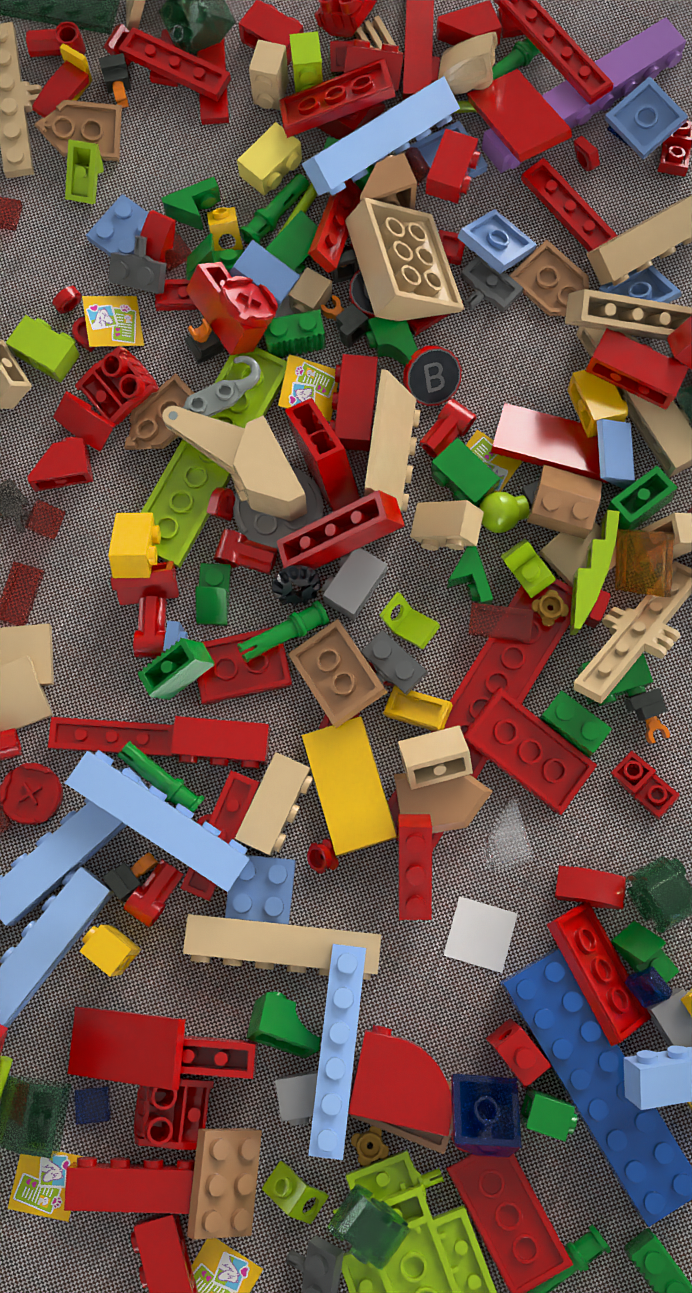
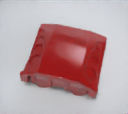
[314,0,377,37]
[74,346,159,427]
[134,1078,214,1150]

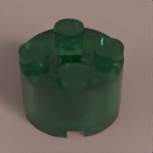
[626,856,692,933]
[327,1184,411,1270]

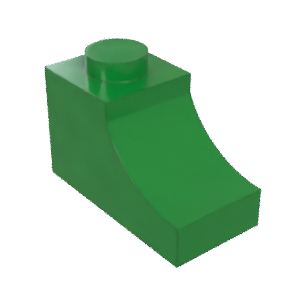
[365,317,418,367]
[246,991,321,1059]

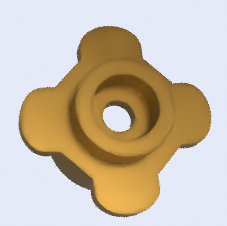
[531,590,569,626]
[351,1126,389,1166]

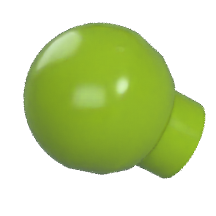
[479,492,530,533]

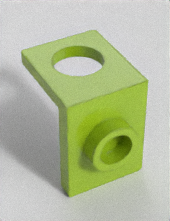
[379,592,440,649]
[262,1161,329,1224]

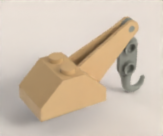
[162,356,307,521]

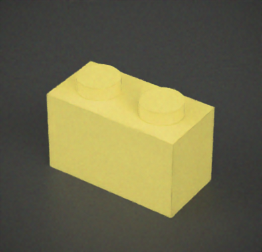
[237,122,302,196]

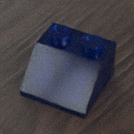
[451,1073,522,1157]

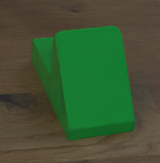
[161,176,221,230]
[186,233,244,280]
[447,546,493,610]
[195,563,232,626]
[611,921,679,993]

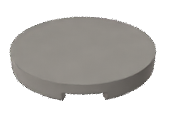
[233,465,323,552]

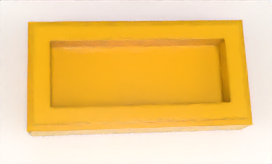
[383,685,453,732]

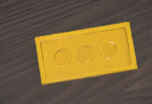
[302,716,398,857]

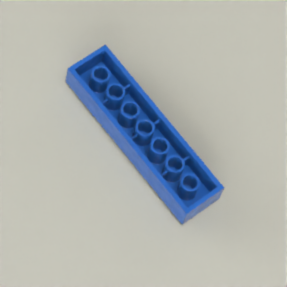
[500,949,692,1227]

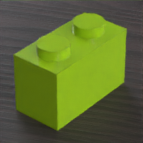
[289,31,323,93]
[6,315,80,383]

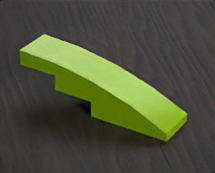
[569,510,620,635]

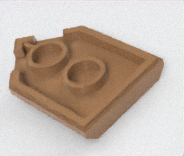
[34,100,122,162]
[508,240,589,316]
[124,373,194,450]
[394,773,493,833]

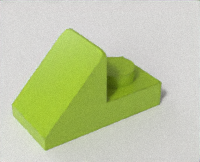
[65,139,104,204]
[500,538,556,598]

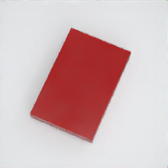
[197,627,293,705]

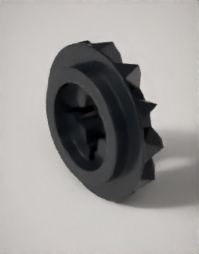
[272,565,321,608]

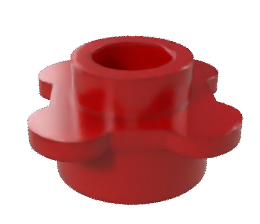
[307,839,339,874]

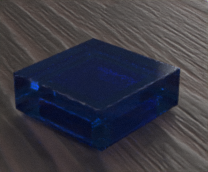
[625,966,673,1008]
[74,1086,111,1125]

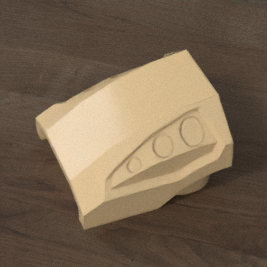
[438,32,498,95]

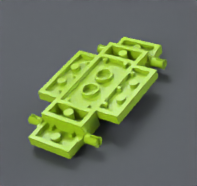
[333,1149,497,1293]

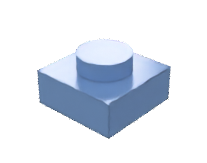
[163,621,188,652]

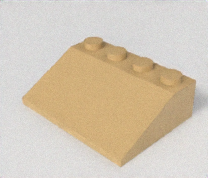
[345,197,464,321]
[365,369,421,512]

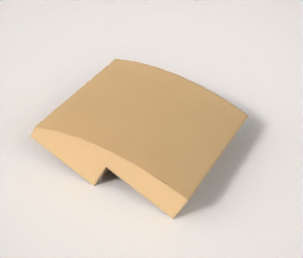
[538,521,627,587]
[0,655,53,731]

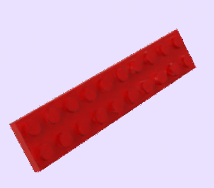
[388,578,573,852]

